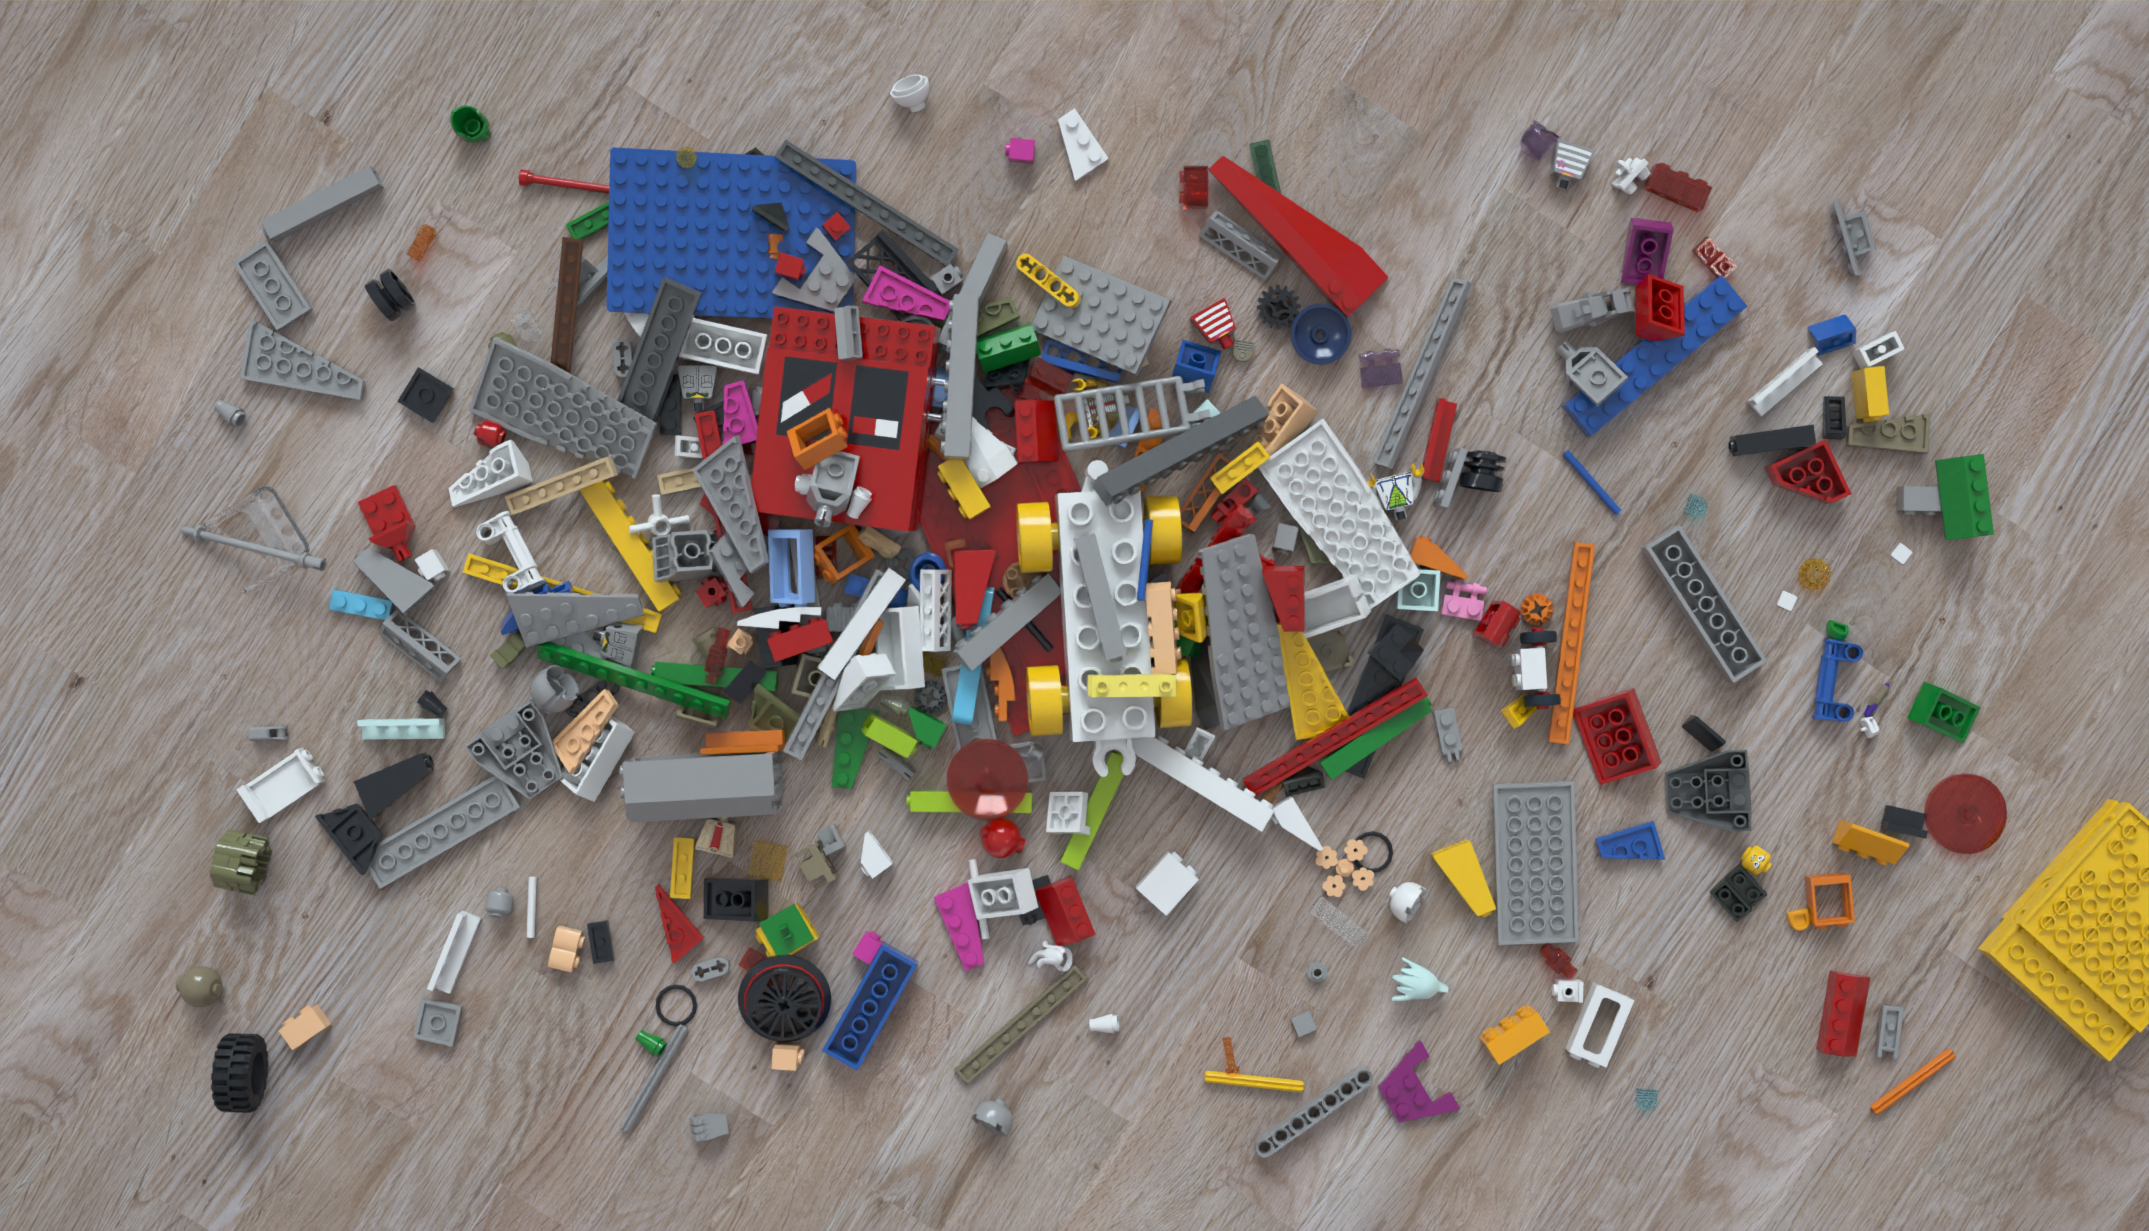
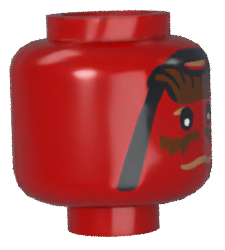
[474,420,506,449]

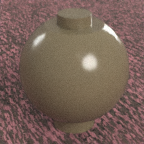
[176,966,223,1007]

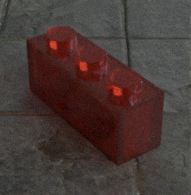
[1643,163,1712,213]

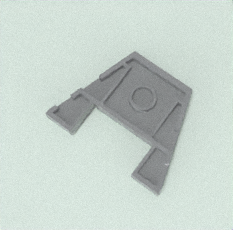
[772,227,856,312]
[709,531,791,608]

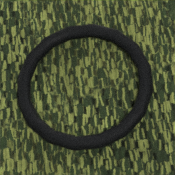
[1354,831,1393,873]
[655,984,697,1026]

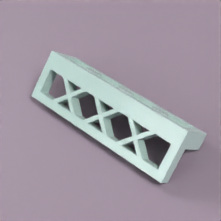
[357,718,445,740]

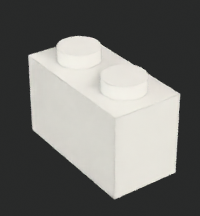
[1852,331,1905,369]

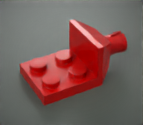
[358,485,415,562]

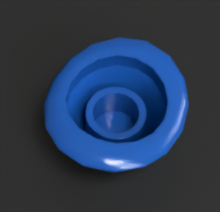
[909,552,946,592]

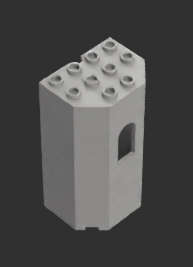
[620,751,783,822]

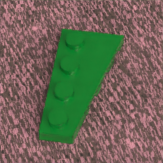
[831,709,880,789]

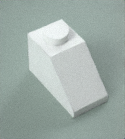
[861,830,893,879]

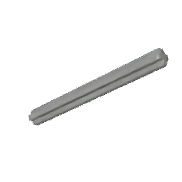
[620,1025,688,1132]

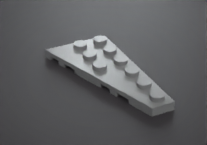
[240,319,365,401]
[692,436,769,573]

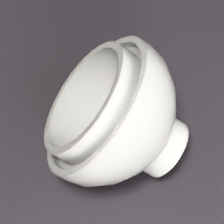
[890,74,930,112]

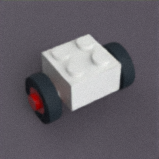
[1510,628,1561,710]

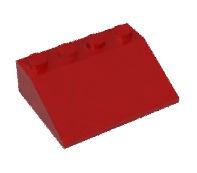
[1573,688,1662,785]

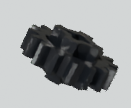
[1256,285,1301,329]

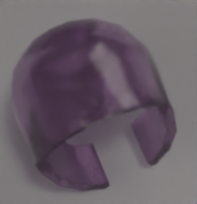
[1520,120,1559,161]

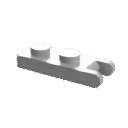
[1875,1004,1904,1061]

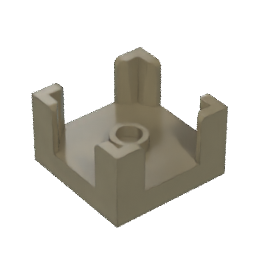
[1307,626,1354,673]

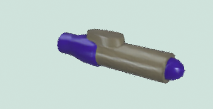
[1863,683,1890,717]

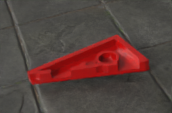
[655,884,705,963]

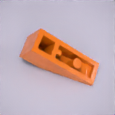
[1409,536,1468,580]

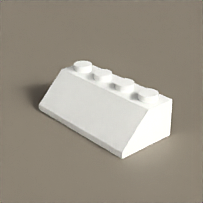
[679,318,768,376]
[559,716,635,802]

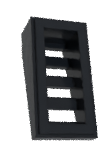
[1822,396,1846,440]

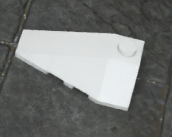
[449,439,533,507]

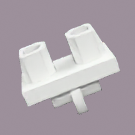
[1611,158,1650,194]

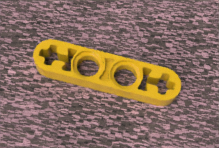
[1016,254,1081,309]

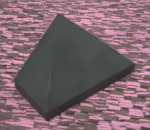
[751,202,789,234]
[1283,766,1325,797]

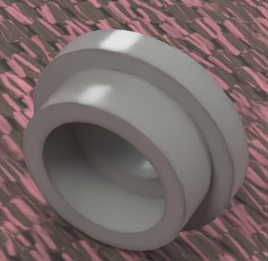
[1307,962,1327,982]

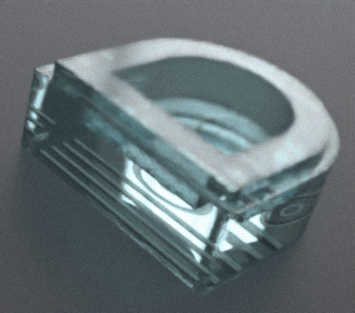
[1683,494,1708,517]
[1636,1088,1658,1110]

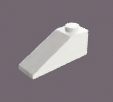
[1271,796,1323,851]

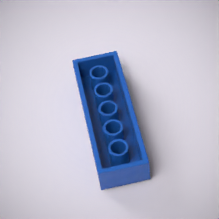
[822,942,919,1071]

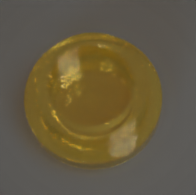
[676,147,697,168]

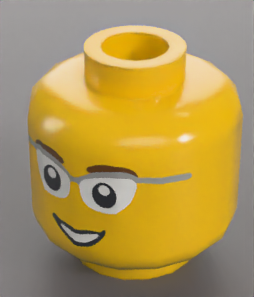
[1740,845,1772,875]

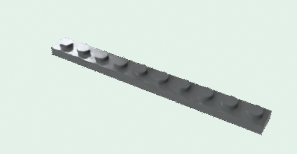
[775,140,959,266]

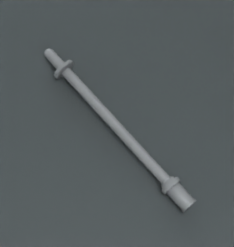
[181,525,327,572]

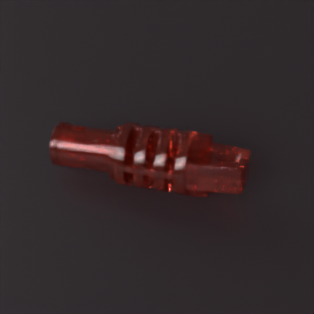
[704,627,731,684]

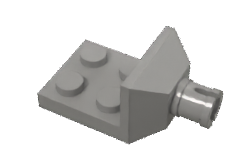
[1556,341,1628,407]
[806,451,860,527]

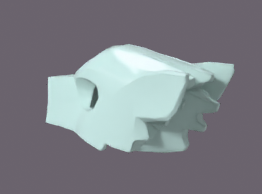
[1391,957,1449,1001]

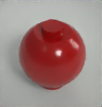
[979,818,1025,859]

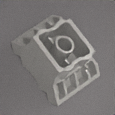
[652,530,721,583]

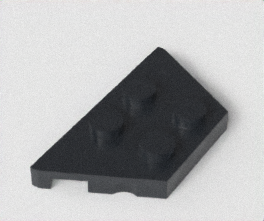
[315,804,383,875]

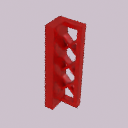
[1422,398,1457,482]

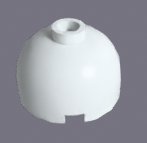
[1389,882,1427,923]

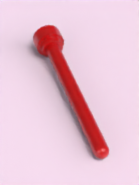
[519,169,609,194]

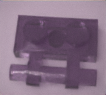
[1358,348,1403,389]

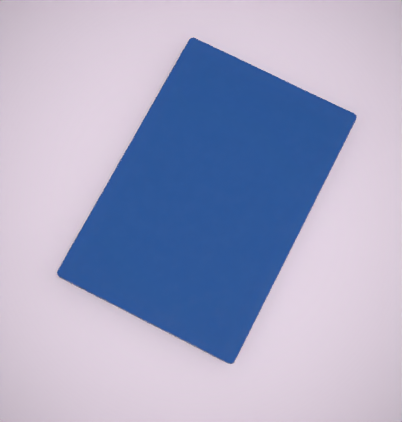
[607,147,856,319]

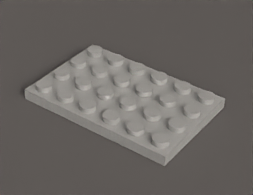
[1032,256,1172,376]

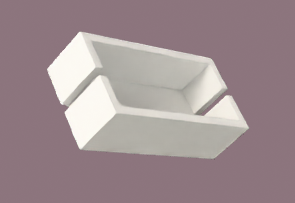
[1303,574,1371,638]
[875,606,925,690]

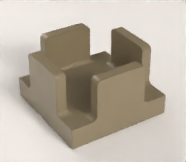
[795,840,839,890]

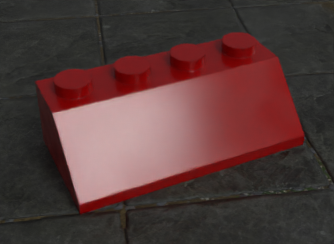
[1816,970,1870,1057]

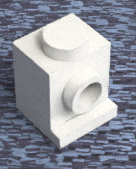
[1552,979,1584,1003]

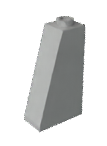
[353,548,436,617]

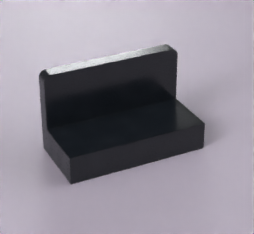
[1880,805,1928,839]

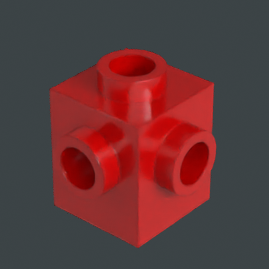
[695,576,729,608]

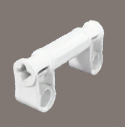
[476,511,545,594]

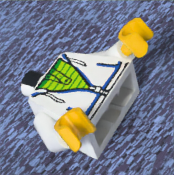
[1367,463,1424,521]

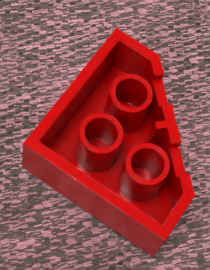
[1764,439,1852,504]

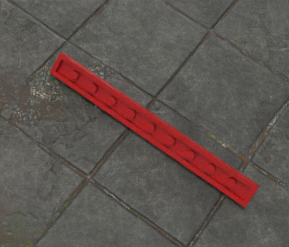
[694,410,753,614]
[1243,677,1428,796]

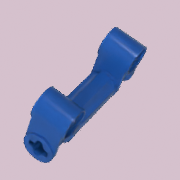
[1812,638,1863,722]

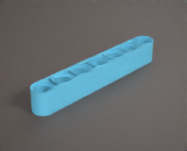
[952,587,995,726]

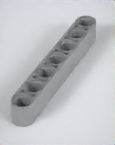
[1254,1066,1373,1158]

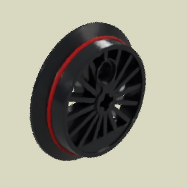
[738,955,831,1042]

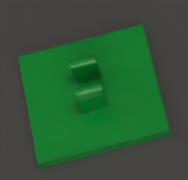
[759,903,814,956]

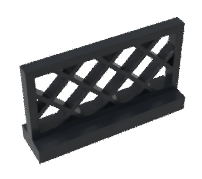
[846,229,938,322]

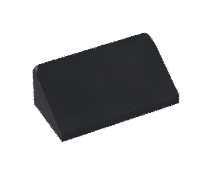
[724,660,767,704]
[1682,715,1726,752]

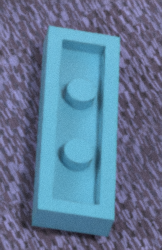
[329,590,394,620]

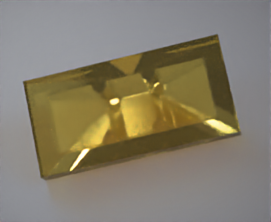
[922,651,948,677]

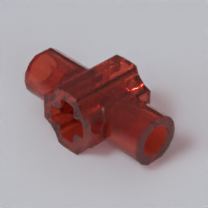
[1539,943,1578,979]

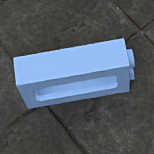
[768,529,815,607]

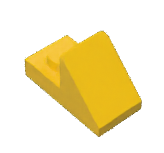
[1501,693,1536,729]

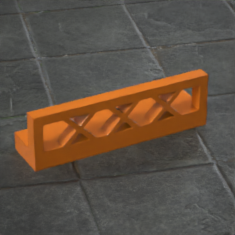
[1180,453,1231,533]
[700,729,785,755]

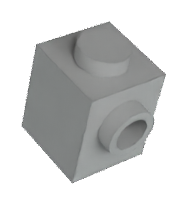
[931,264,963,296]

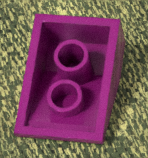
[1621,218,1674,285]

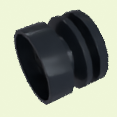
[1459,450,1507,492]

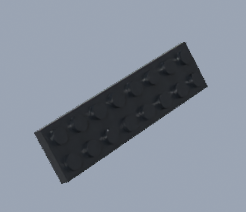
[1331,614,1424,779]

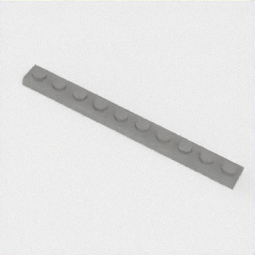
[1373,277,1472,470]
[783,569,884,761]

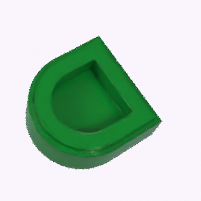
[1826,620,1849,641]

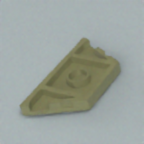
[749,683,820,745]

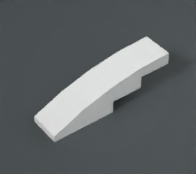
[737,607,822,629]

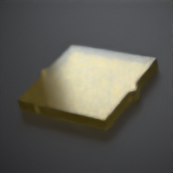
[749,840,788,881]

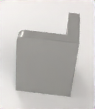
[818,823,846,855]

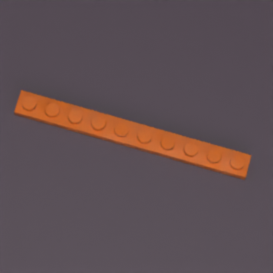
[1548,542,1595,744]

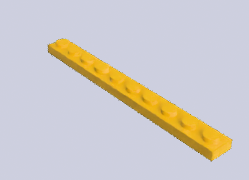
[462,553,663,633]

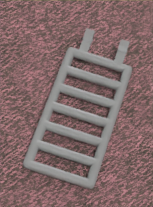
[1054,376,1211,452]

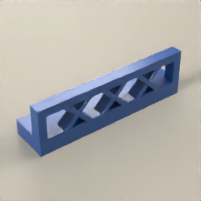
[1040,339,1122,383]

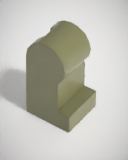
[490,630,527,669]

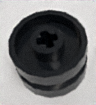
[365,268,416,322]

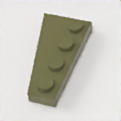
[932,298,1020,338]

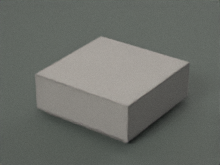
[1291,1010,1317,1037]

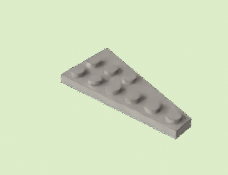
[506,592,644,647]

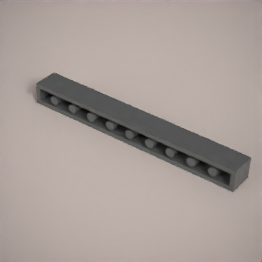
[1093,396,1269,506]

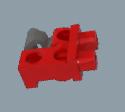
[1211,478,1271,529]

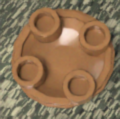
[1003,561,1040,599]

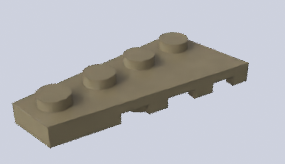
[1846,413,1931,454]

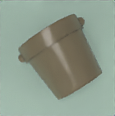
[692,627,724,659]

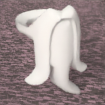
[1028,940,1073,972]

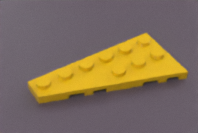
[1276,622,1349,740]

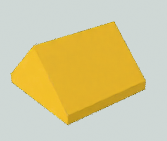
[1173,593,1208,643]

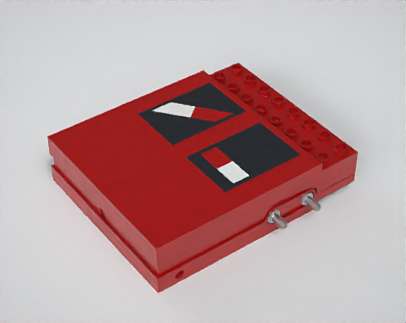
[751,307,947,532]

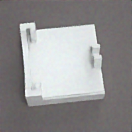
[1046,792,1090,835]

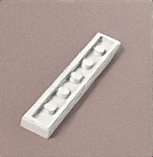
[817,568,905,680]

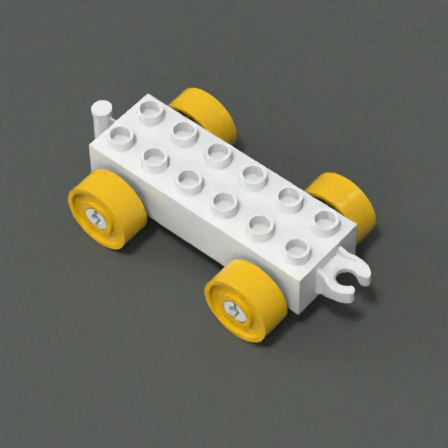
[1016,460,1192,777]

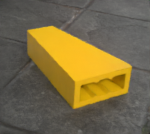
[1430,839,1496,918]

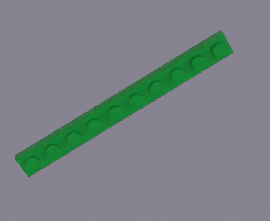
[537,642,730,720]

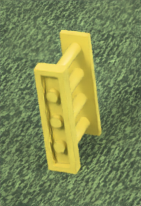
[1087,674,1176,697]

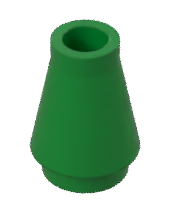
[635,1030,667,1057]

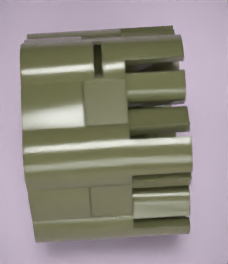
[210,829,272,896]

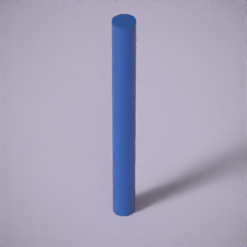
[1563,450,1621,515]
[1137,519,1153,601]

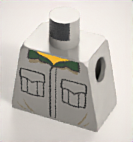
[678,366,719,412]
[593,622,644,668]

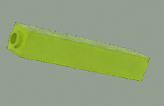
[1060,750,1124,871]
[906,790,1032,813]

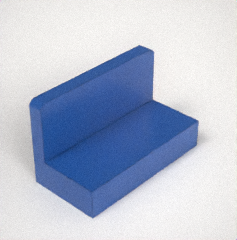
[1808,315,1856,356]

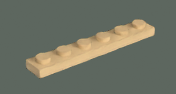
[505,456,618,515]

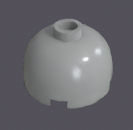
[971,1099,1012,1137]

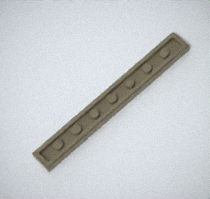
[954,963,1088,1085]

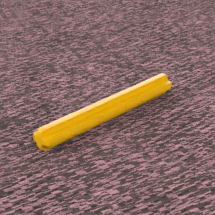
[1204,1071,1304,1092]

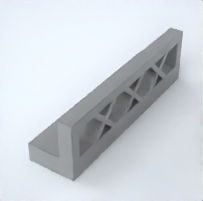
[1199,210,1283,281]
[379,609,461,683]

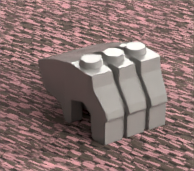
[689,1112,729,1142]

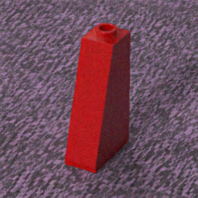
[954,550,995,630]

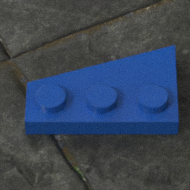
[1595,821,1665,860]

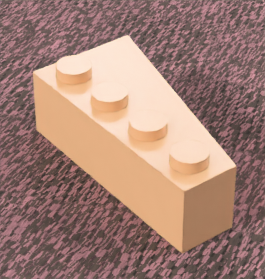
[1146,582,1182,674]

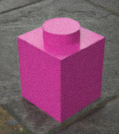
[1005,138,1035,164]
[852,931,883,965]

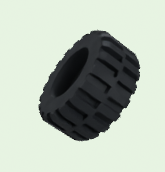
[211,1033,268,1113]

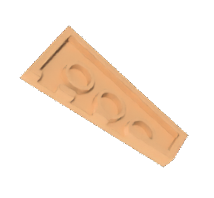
[552,689,618,774]

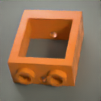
[787,408,848,470]
[813,524,875,586]
[1805,872,1855,929]

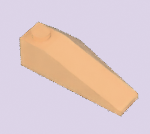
[1250,383,1318,469]

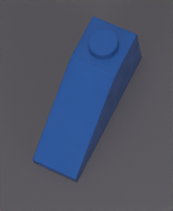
[844,573,908,608]

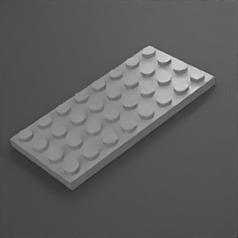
[1492,781,1579,945]

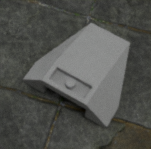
[464,701,563,799]

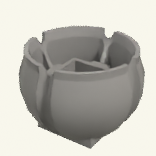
[530,665,579,715]

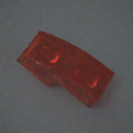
[1692,237,1737,278]

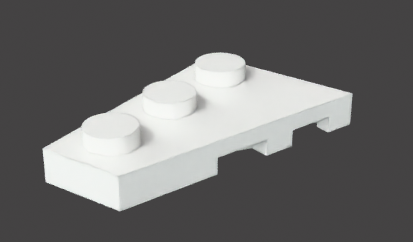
[1058,108,1109,182]

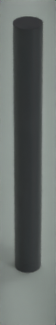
[995,587,1054,652]

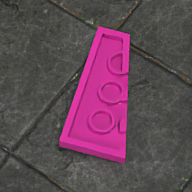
[861,266,950,322]
[934,882,984,971]

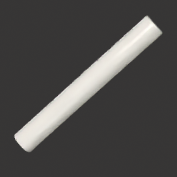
[526,876,537,938]

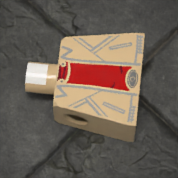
[695,817,737,858]

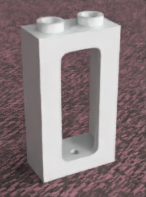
[1565,982,1634,1068]

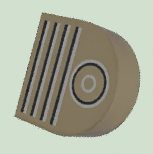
[1232,340,1254,362]

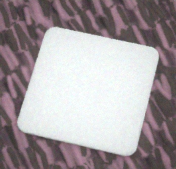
[1891,543,1912,564]
[1777,591,1797,611]

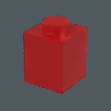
[774,252,806,281]

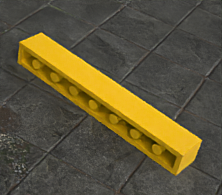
[579,480,682,612]

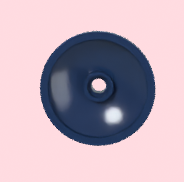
[1290,304,1351,365]

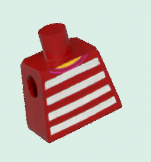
[1190,298,1236,350]

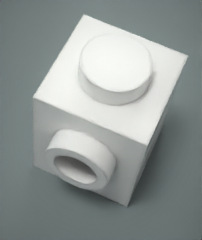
[415,549,449,582]

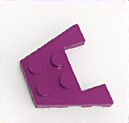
[1377,1040,1460,1123]

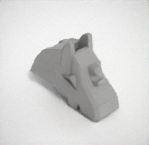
[1550,287,1636,333]

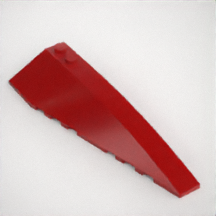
[1208,156,1388,317]

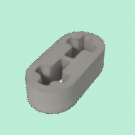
[613,339,633,378]
[691,956,730,981]

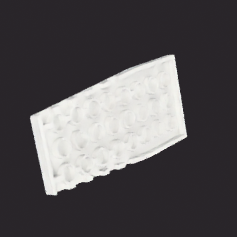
[1258,418,1421,609]

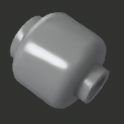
[485,887,513,918]

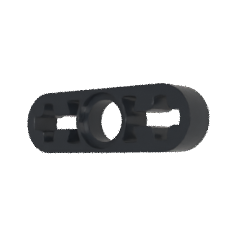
[566,680,620,718]

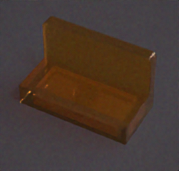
[944,538,967,568]

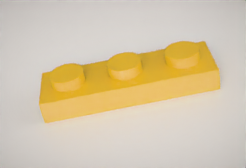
[1209,441,1270,495]
[670,837,695,899]

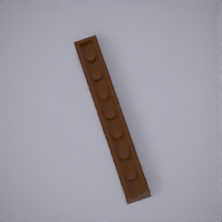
[550,237,583,373]

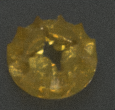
[1798,558,1832,590]

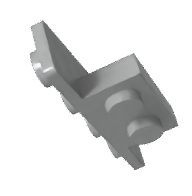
[1831,198,1877,277]
[554,255,608,313]

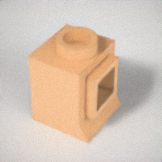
[727,628,758,656]

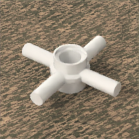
[628,494,690,536]

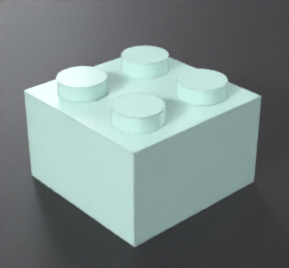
[1394,569,1440,611]

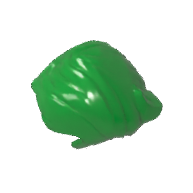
[450,105,491,143]

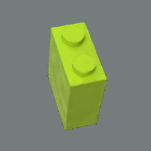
[861,711,918,758]

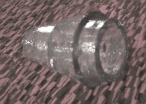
[880,693,912,716]

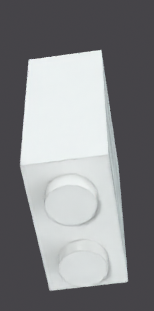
[1136,851,1199,916]

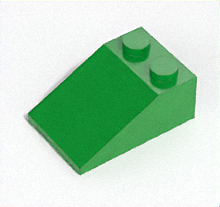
[1907,682,1981,744]

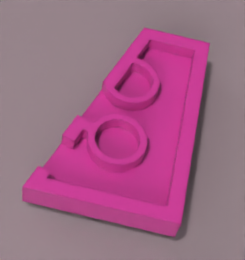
[723,380,758,445]

